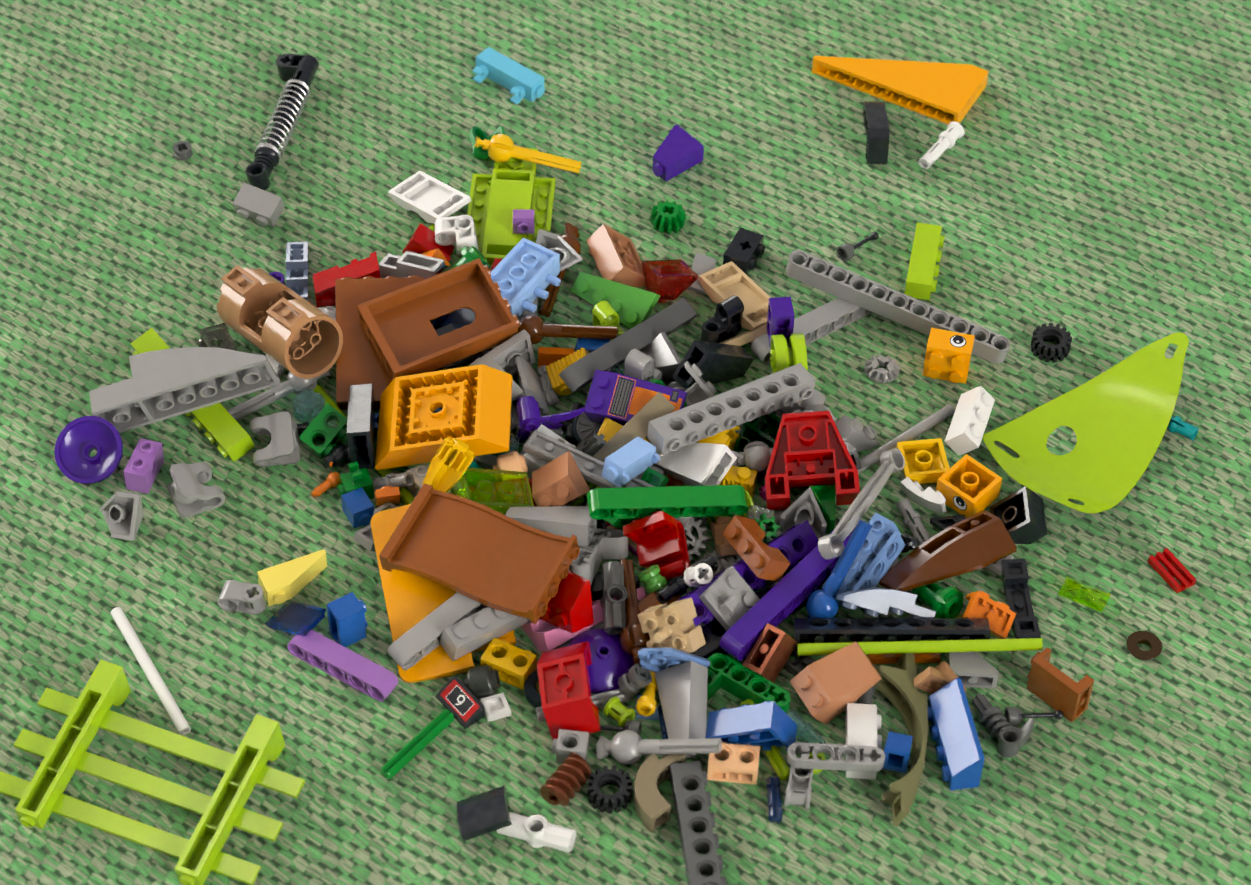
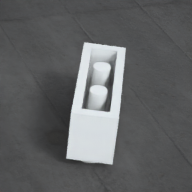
[944,386,995,455]
[845,703,882,779]

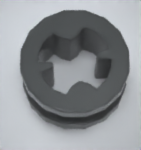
[173,141,192,160]

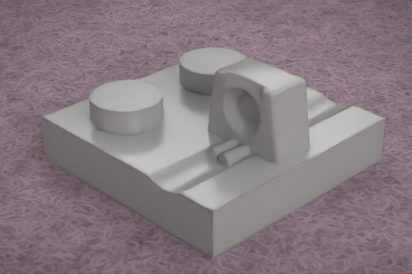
[699,566,760,631]

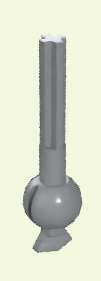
[227,370,331,420]
[731,438,848,472]
[596,730,723,765]

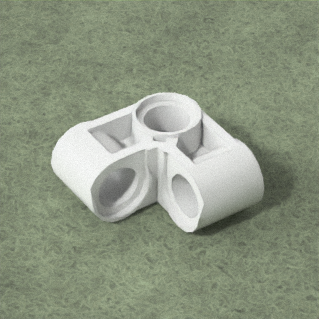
[435,215,478,256]

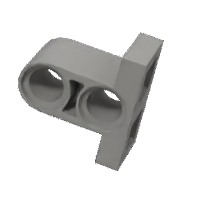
[624,349,662,381]

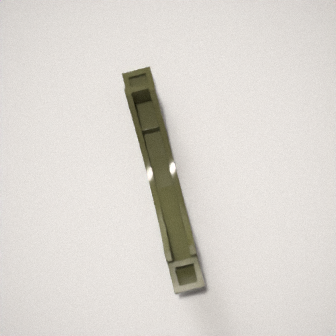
[874,653,928,826]

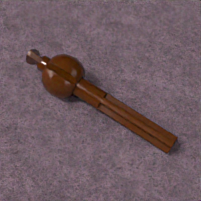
[539,222,581,317]
[518,314,619,345]
[620,559,651,665]

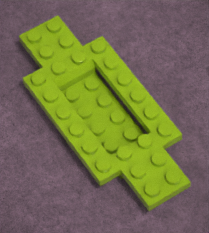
[461,148,556,270]

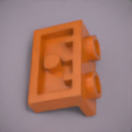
[963,591,1016,639]

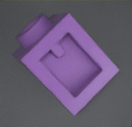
[513,209,534,234]

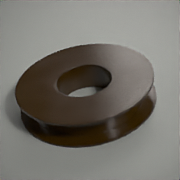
[1126,631,1162,660]

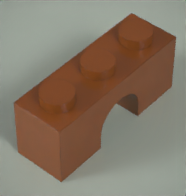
[722,515,790,582]

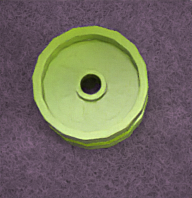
[770,333,808,373]

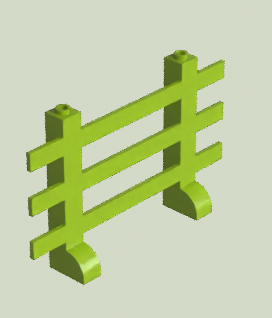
[0,659,305,885]

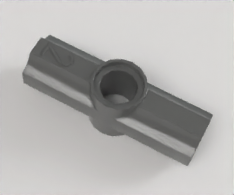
[600,561,627,635]

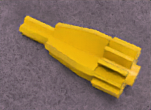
[422,437,475,493]

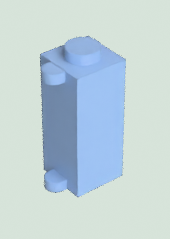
[601,436,660,488]

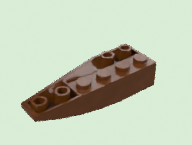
[879,510,1017,591]

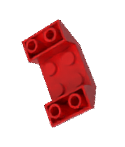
[537,641,601,740]

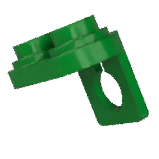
[468,125,505,160]

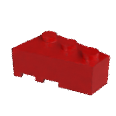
[312,251,380,308]

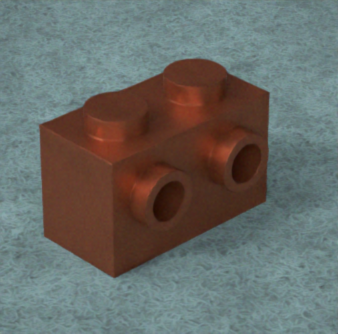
[742,623,798,683]

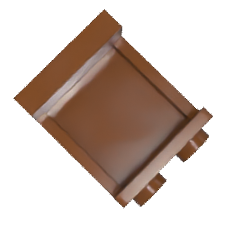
[1026,647,1094,722]

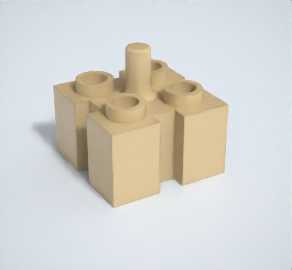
[638,597,706,653]

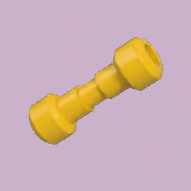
[636,670,658,716]

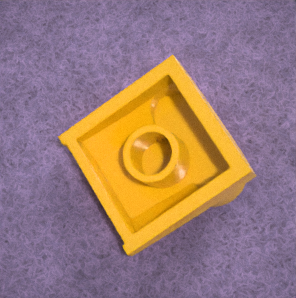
[896,438,950,484]

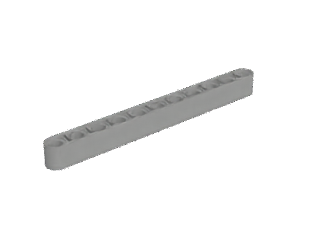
[786,250,1010,363]

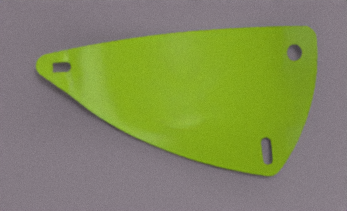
[983,332,1189,514]

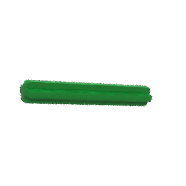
[380,709,454,780]

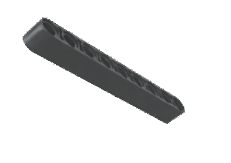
[559,298,698,393]

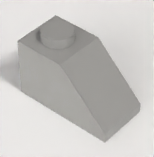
[947,652,999,689]

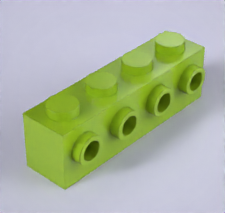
[904,222,945,301]

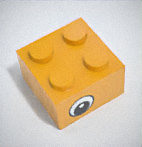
[922,328,975,384]
[936,454,1003,518]

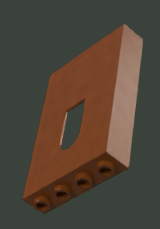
[357,258,520,381]
[335,275,424,410]

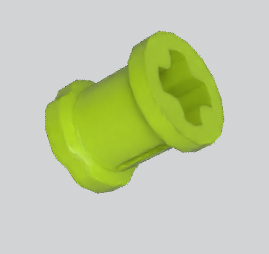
[603,696,636,727]

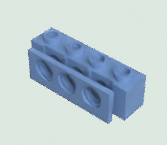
[821,513,906,610]

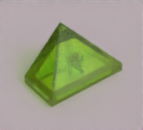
[1058,576,1111,612]

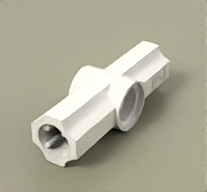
[497,812,576,853]

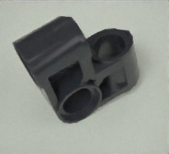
[700,295,744,343]

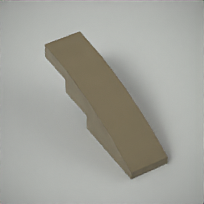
[593,392,675,462]

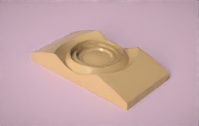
[698,261,771,331]

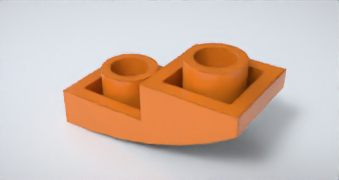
[375,486,400,507]

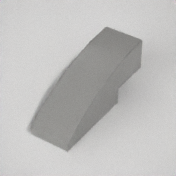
[379,251,445,279]

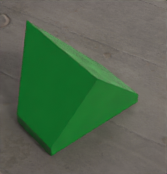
[809,485,835,534]

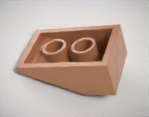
[790,642,882,724]

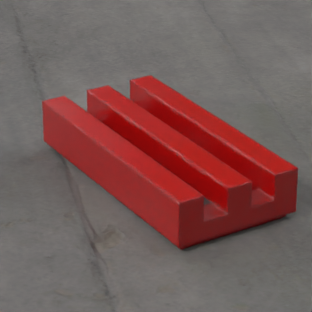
[1148,548,1197,593]

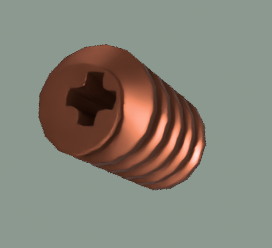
[540,752,592,806]

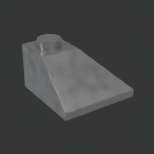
[642,332,681,387]

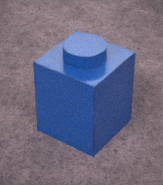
[341,487,374,528]
[882,731,913,773]

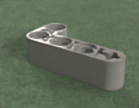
[569,528,628,585]

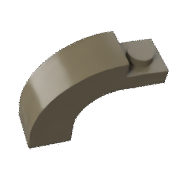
[634,754,686,832]

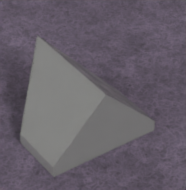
[536,229,583,271]
[779,487,827,540]
[100,491,144,541]

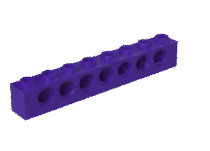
[677,520,819,626]

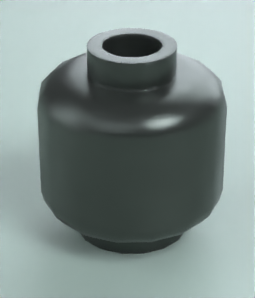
[463,665,500,699]

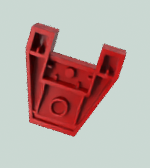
[765,410,860,511]

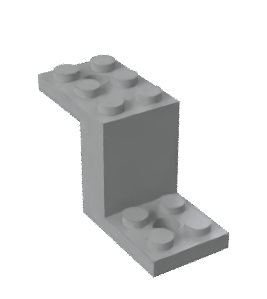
[469,329,536,431]

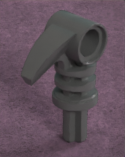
[972,694,1035,758]

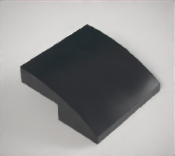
[457,786,512,841]

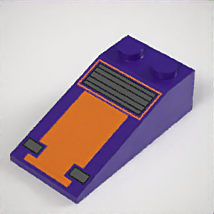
[583,370,687,426]

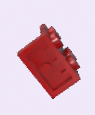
[402,223,455,274]

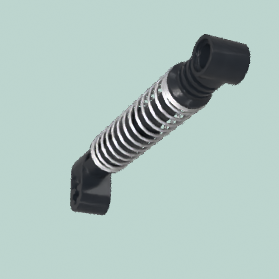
[246,54,319,190]

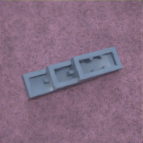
[286,242,309,301]

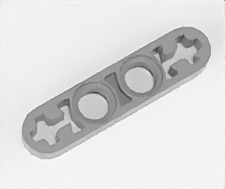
[786,742,885,772]

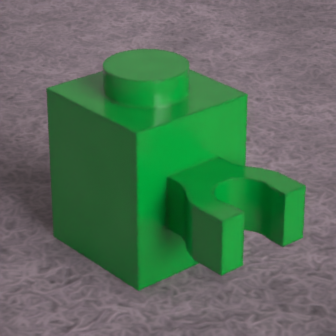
[337,462,374,499]

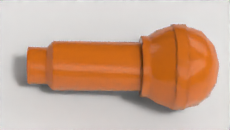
[311,472,340,498]

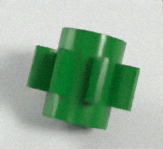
[754,514,780,543]

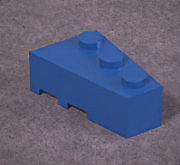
[705,701,797,751]

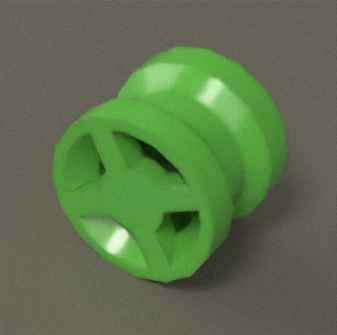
[637,565,667,593]

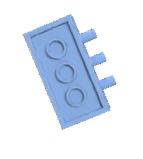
[491,238,561,318]

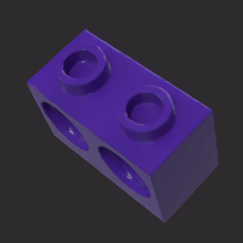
[766,297,795,348]

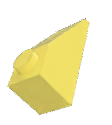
[257,549,327,606]

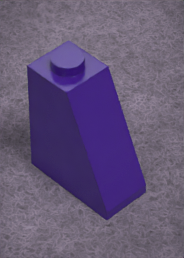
[652,124,704,182]

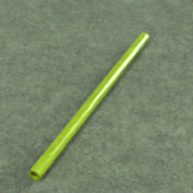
[797,638,1043,656]

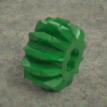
[650,200,686,235]

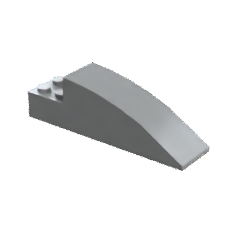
[89,347,280,433]

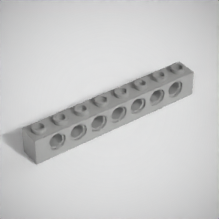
[647,363,816,455]

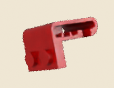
[622,511,690,585]

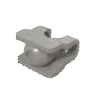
[250,411,300,467]
[167,462,225,518]

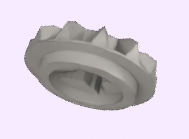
[864,354,900,383]

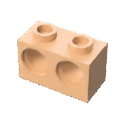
[707,742,760,785]

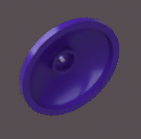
[55,416,123,484]
[568,628,634,694]

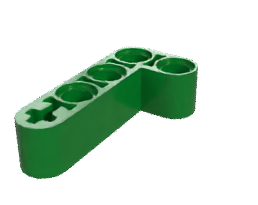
[707,653,790,715]

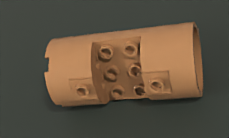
[217,265,343,379]

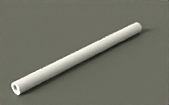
[111,607,191,736]

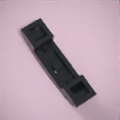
[1001,559,1041,639]

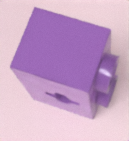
[123,438,164,494]

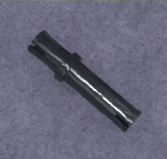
[655,555,719,604]

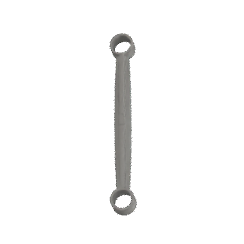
[818,448,905,560]

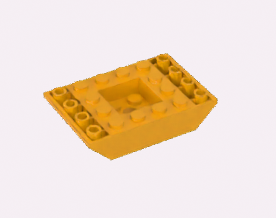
[375,364,513,470]

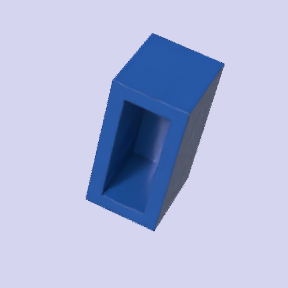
[327,592,368,647]

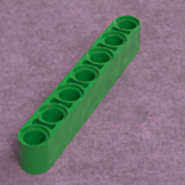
[587,485,748,519]

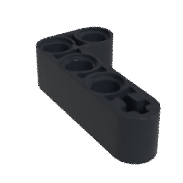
[863,101,890,164]

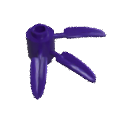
[515,396,584,443]

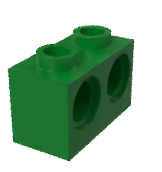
[299,403,347,459]

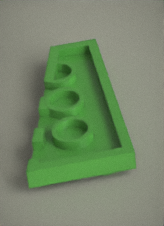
[570,272,661,329]

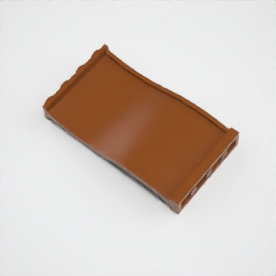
[379,483,580,624]

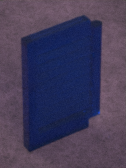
[265,601,326,636]

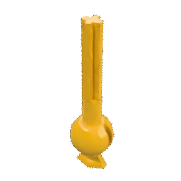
[474,134,582,174]

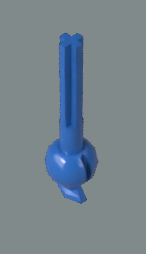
[806,519,872,618]

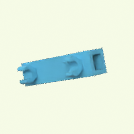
[473,47,545,104]

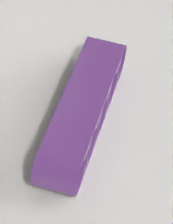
[287,627,399,702]

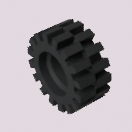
[1030,323,1072,363]
[587,765,633,814]

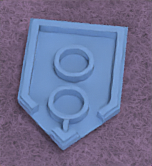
[638,648,710,672]

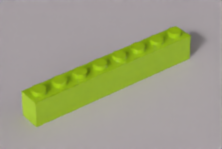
[131,328,255,462]

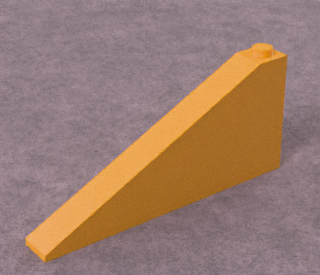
[812,56,989,125]

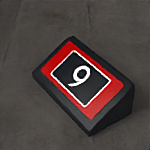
[436,676,485,729]

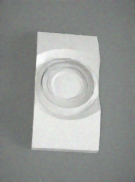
[388,171,471,223]

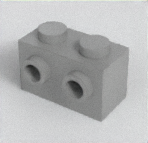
[233,183,285,227]

